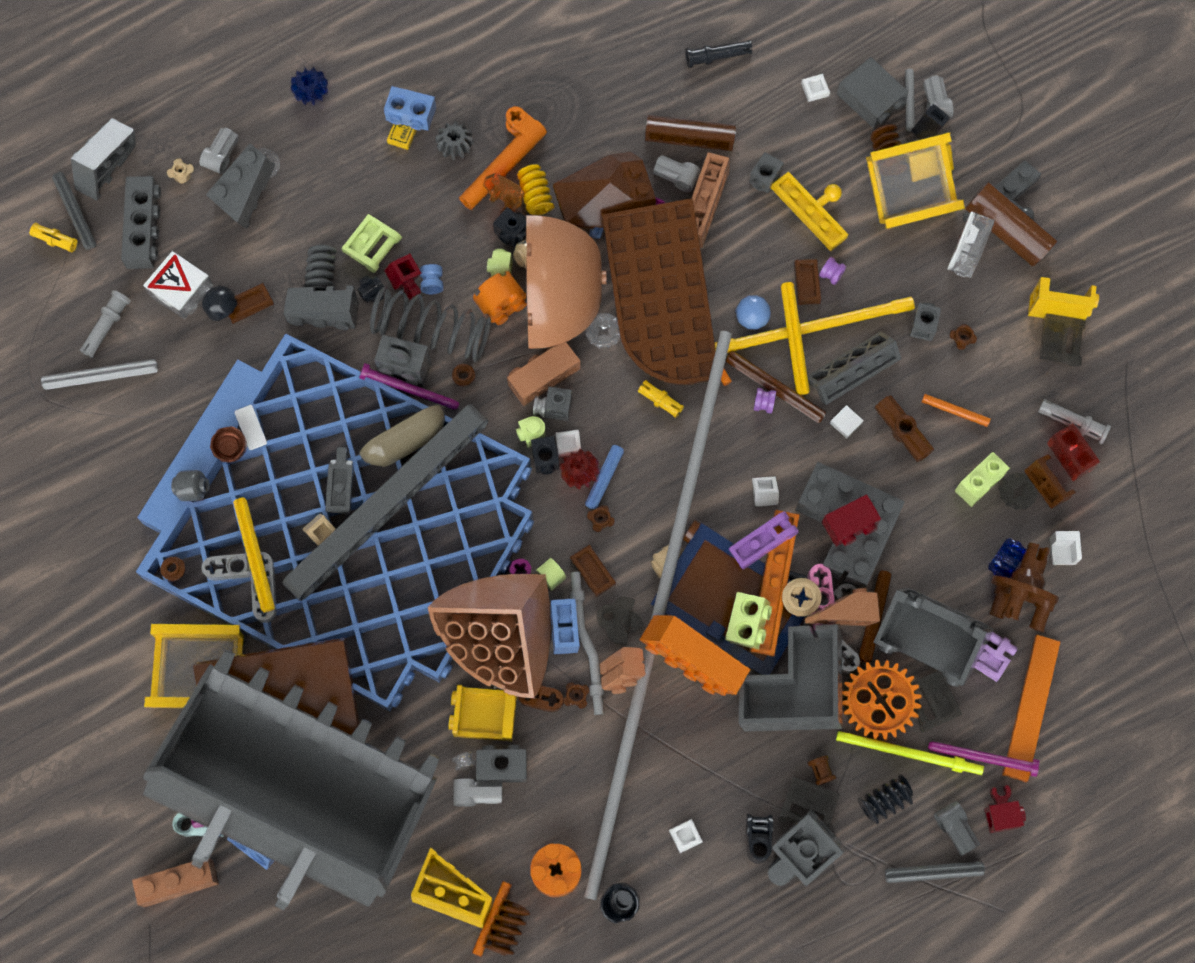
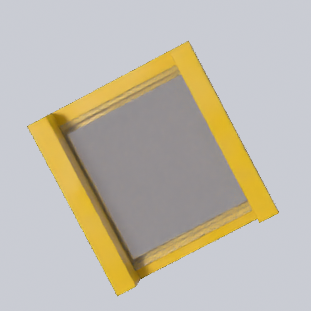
[866,133,965,229]
[144,624,244,708]

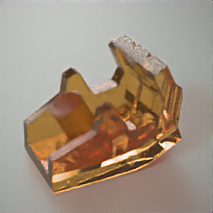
[483,173,525,213]

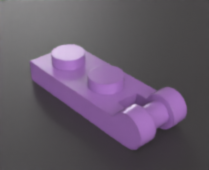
[728,511,799,570]

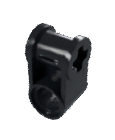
[746,814,773,864]

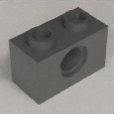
[476,745,527,783]

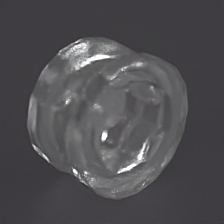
[452,751,476,771]

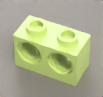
[955,452,1010,507]
[725,592,772,650]

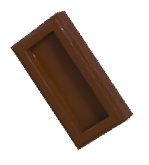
[794,259,821,305]
[229,283,274,324]
[570,544,616,597]

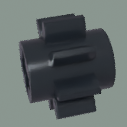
[357,275,384,303]

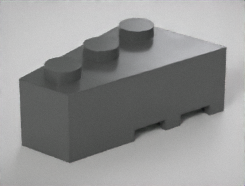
[71,118,136,201]

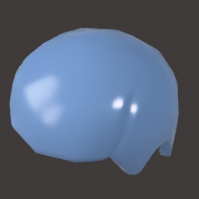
[735,295,771,330]

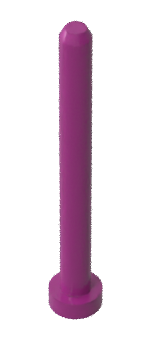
[359,363,459,410]
[928,741,1040,777]

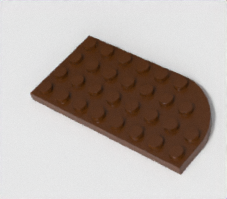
[602,198,716,385]

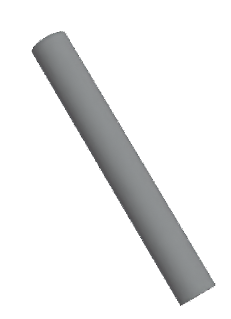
[905,69,915,132]

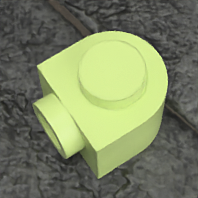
[487,249,513,277]
[516,416,545,448]
[535,558,566,591]

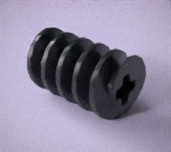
[857,774,913,824]

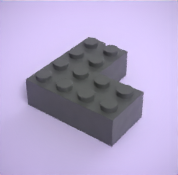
[795,462,905,589]
[739,625,843,732]

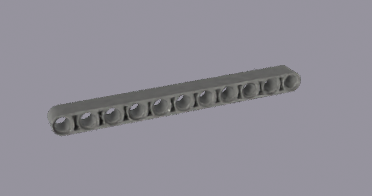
[283,404,489,601]

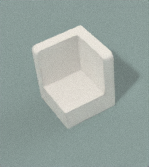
[1050,531,1082,565]

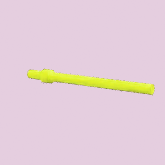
[836,731,984,775]

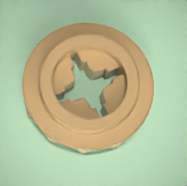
[782,578,821,617]

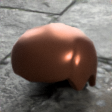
[210,426,247,463]

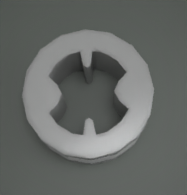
[533,396,547,417]

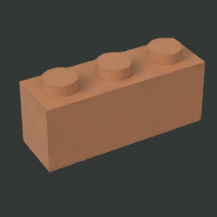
[507,342,580,406]
[132,858,219,907]

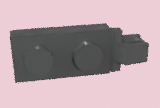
[325,447,354,514]

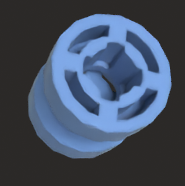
[420,264,444,294]

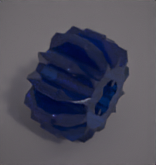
[290,66,328,105]
[988,538,1026,578]

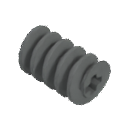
[304,245,337,291]

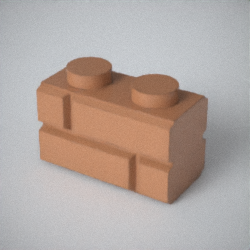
[599,647,646,694]

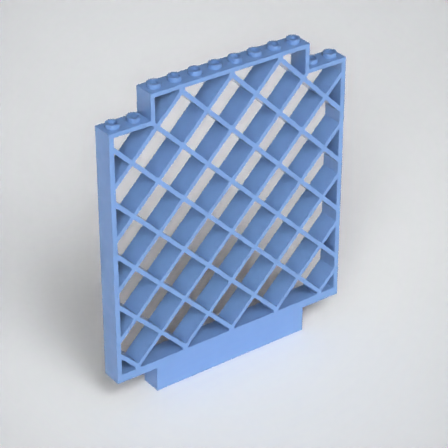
[136,334,534,712]

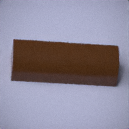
[645,115,736,152]
[965,182,1057,267]

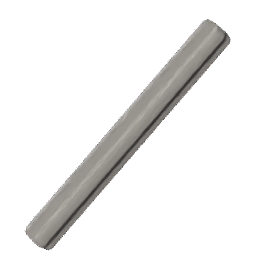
[41,359,158,390]

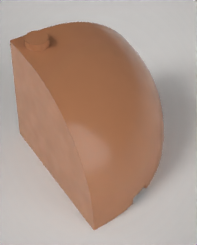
[526,216,607,349]
[428,574,551,698]

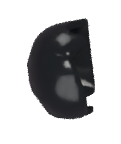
[202,285,238,321]
[600,883,640,924]

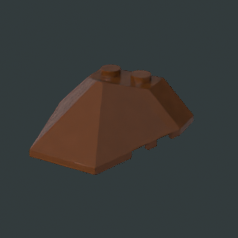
[553,152,656,229]

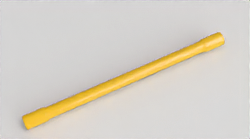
[715,296,915,353]

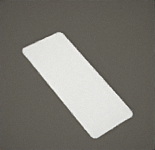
[235,405,267,450]

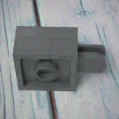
[374,335,431,388]
[768,809,846,886]

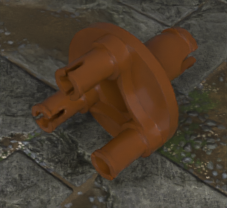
[988,542,1059,632]

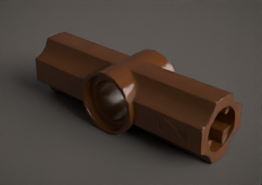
[874,395,934,462]

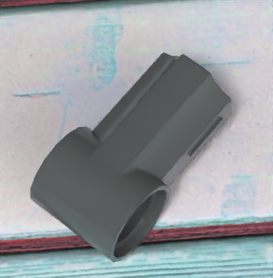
[934,801,981,856]

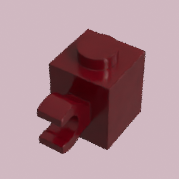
[384,254,421,300]
[984,785,1026,833]

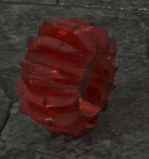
[559,449,600,490]

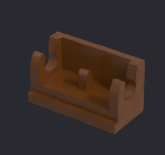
[1024,454,1077,509]

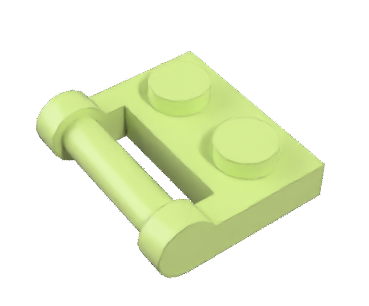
[342,214,402,273]

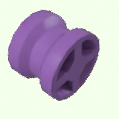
[819,257,847,285]
[753,388,776,414]

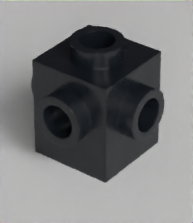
[493,207,526,248]

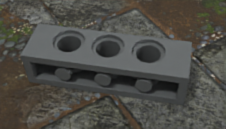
[121,176,161,269]

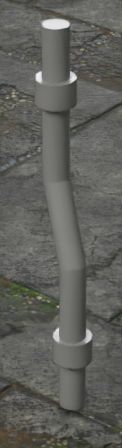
[570,572,604,715]

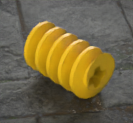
[517,165,554,215]

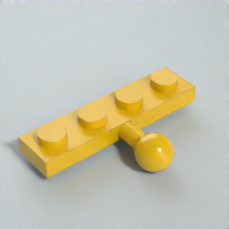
[771,171,849,251]

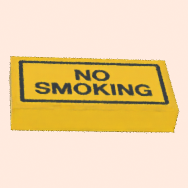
[387,106,424,150]

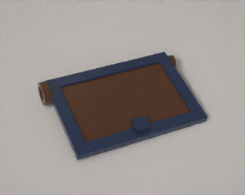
[650,520,811,675]

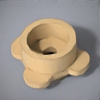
[167,159,194,183]

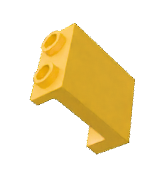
[1028,277,1099,324]
[448,684,517,742]

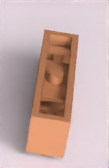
[692,152,730,248]

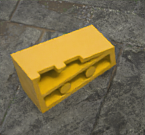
[411,847,492,929]

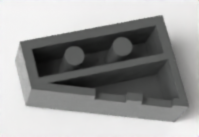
[206,143,275,229]
[284,285,359,330]

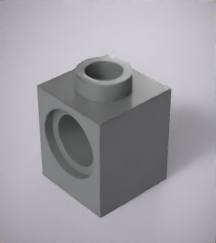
[749,152,784,193]
[909,303,941,341]
[545,387,572,421]

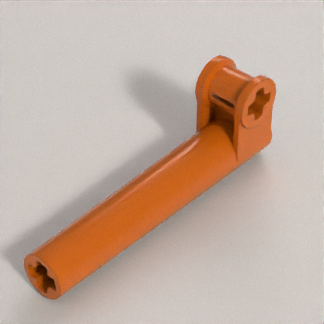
[459,106,547,210]

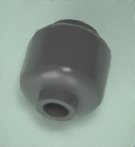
[171,470,210,501]

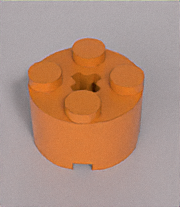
[473,271,527,326]
[530,844,581,897]

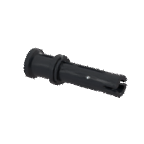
[685,40,753,68]

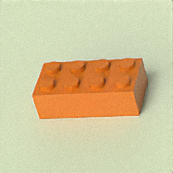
[640,615,750,696]

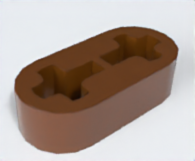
[518,686,563,712]

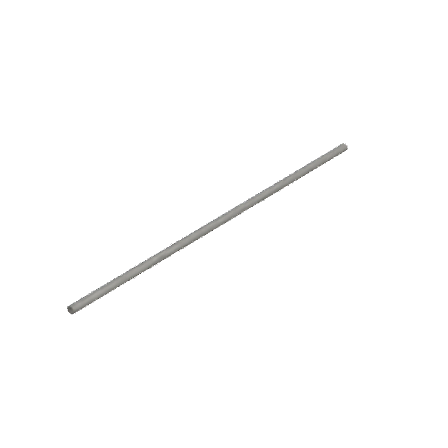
[584,331,732,900]

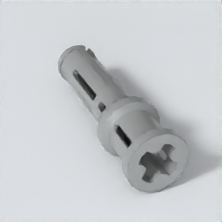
[80,290,131,358]
[1038,399,1111,444]

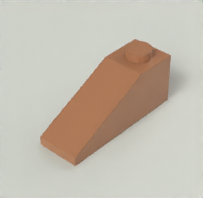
[805,588,880,626]

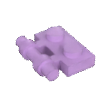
[974,632,1018,682]

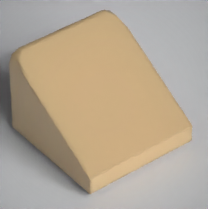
[302,514,336,546]

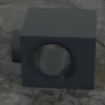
[911,103,950,140]
[531,436,559,475]

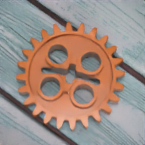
[842,660,922,740]

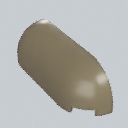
[360,405,445,467]

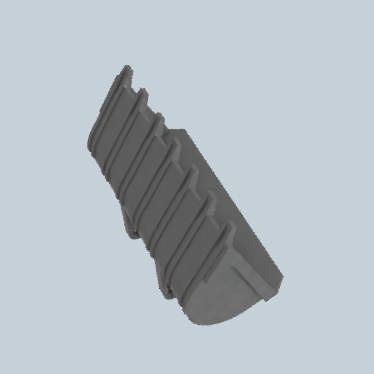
[143,650,440,911]

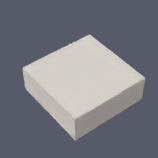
[801,74,830,102]
[830,405,863,439]
[556,430,582,457]
[669,819,703,853]

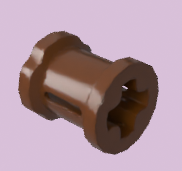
[808,755,837,786]

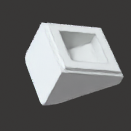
[752,477,779,507]

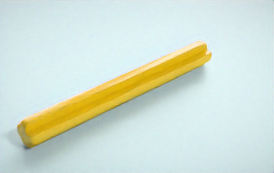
[781,282,810,395]
[233,497,275,613]

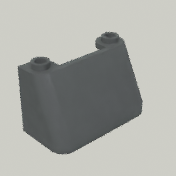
[873,588,994,687]

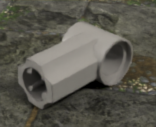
[923,75,953,118]
[200,128,239,174]
[653,155,701,192]
[453,779,502,807]

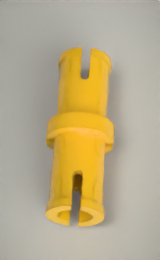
[30,222,78,253]
[638,380,684,418]

